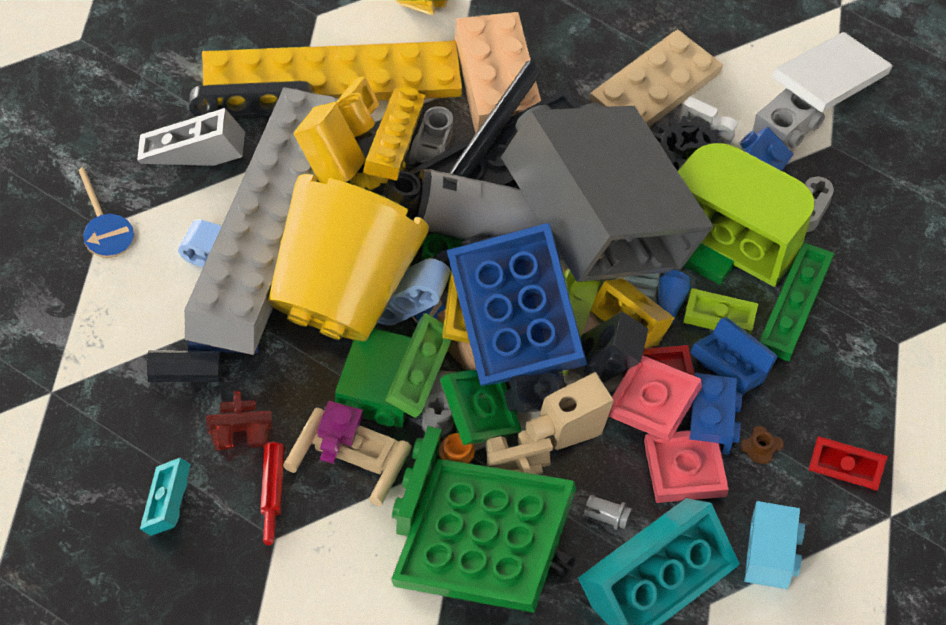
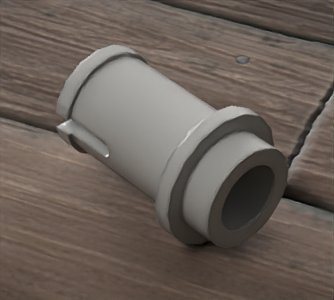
[584,494,632,530]

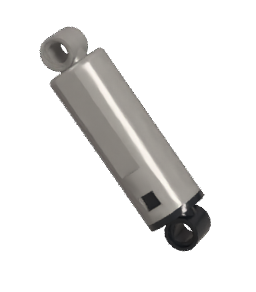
[382,168,564,261]

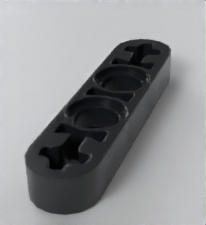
[189,81,315,117]

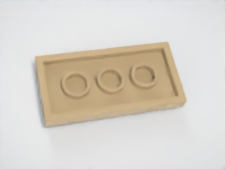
[589,29,723,127]

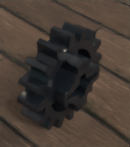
[654,116,724,171]

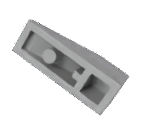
[137,108,245,166]

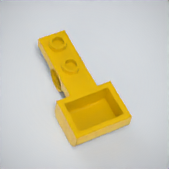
[293,76,379,184]

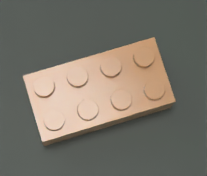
[455,12,541,134]

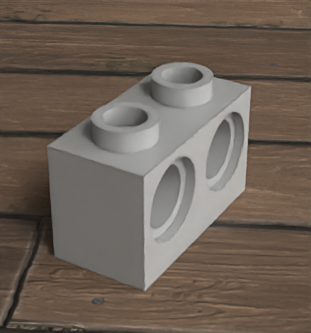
[753,88,825,149]

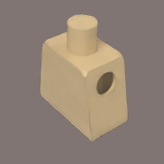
[526,372,614,450]

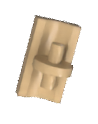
[486,430,553,475]

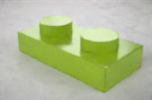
[683,288,758,335]

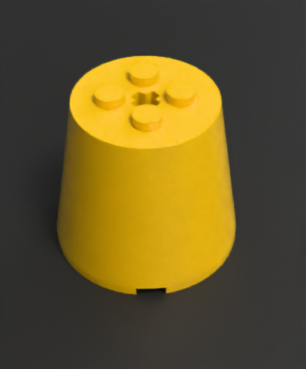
[267,174,429,341]

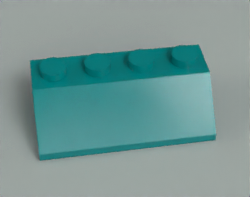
[578,498,740,625]

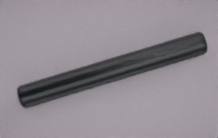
[449,60,541,178]

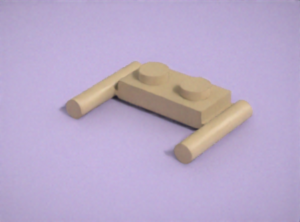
[283,408,412,506]

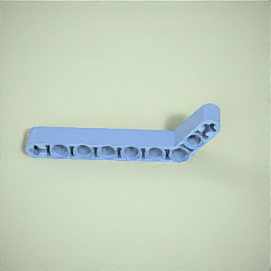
[178,220,451,326]

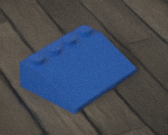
[447,223,588,386]

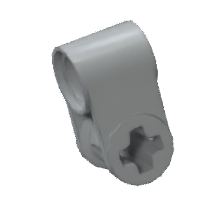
[409,107,453,165]
[422,370,455,438]

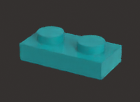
[140,458,191,536]

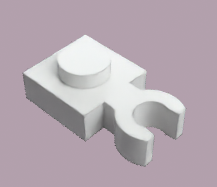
[682,96,738,144]

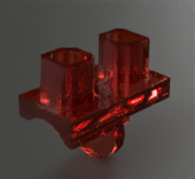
[206,391,272,451]

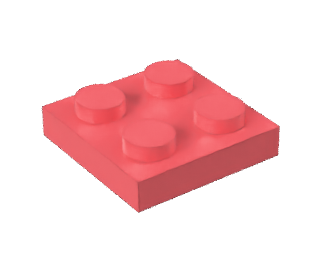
[608,355,702,442]
[644,431,729,503]

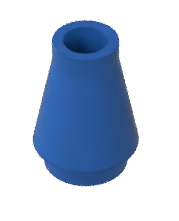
[657,270,691,323]

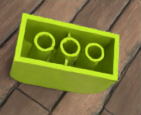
[678,143,814,287]

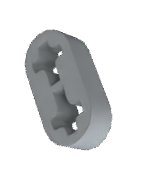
[805,176,834,232]

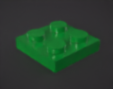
[440,369,522,446]

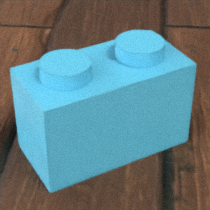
[744,501,805,589]

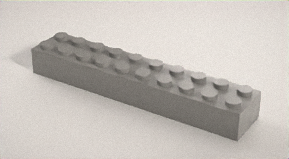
[184,87,339,355]

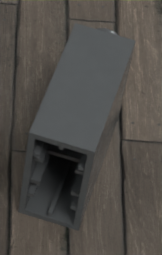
[501,102,713,282]

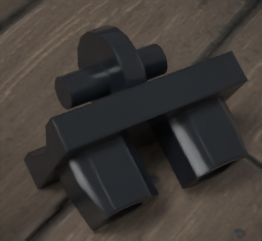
[504,372,567,413]

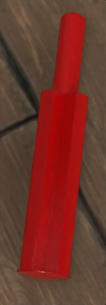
[261,442,285,545]

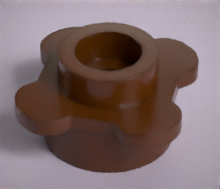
[741,426,783,464]

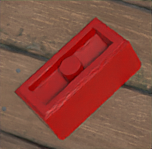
[808,436,887,491]

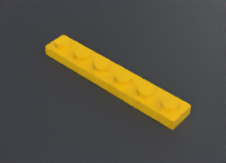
[363,87,426,181]

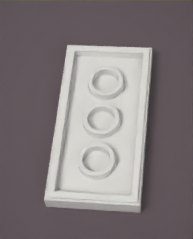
[772,32,893,112]

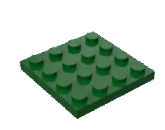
[391,459,576,613]

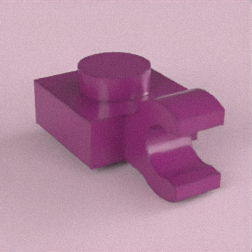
[317,401,363,464]

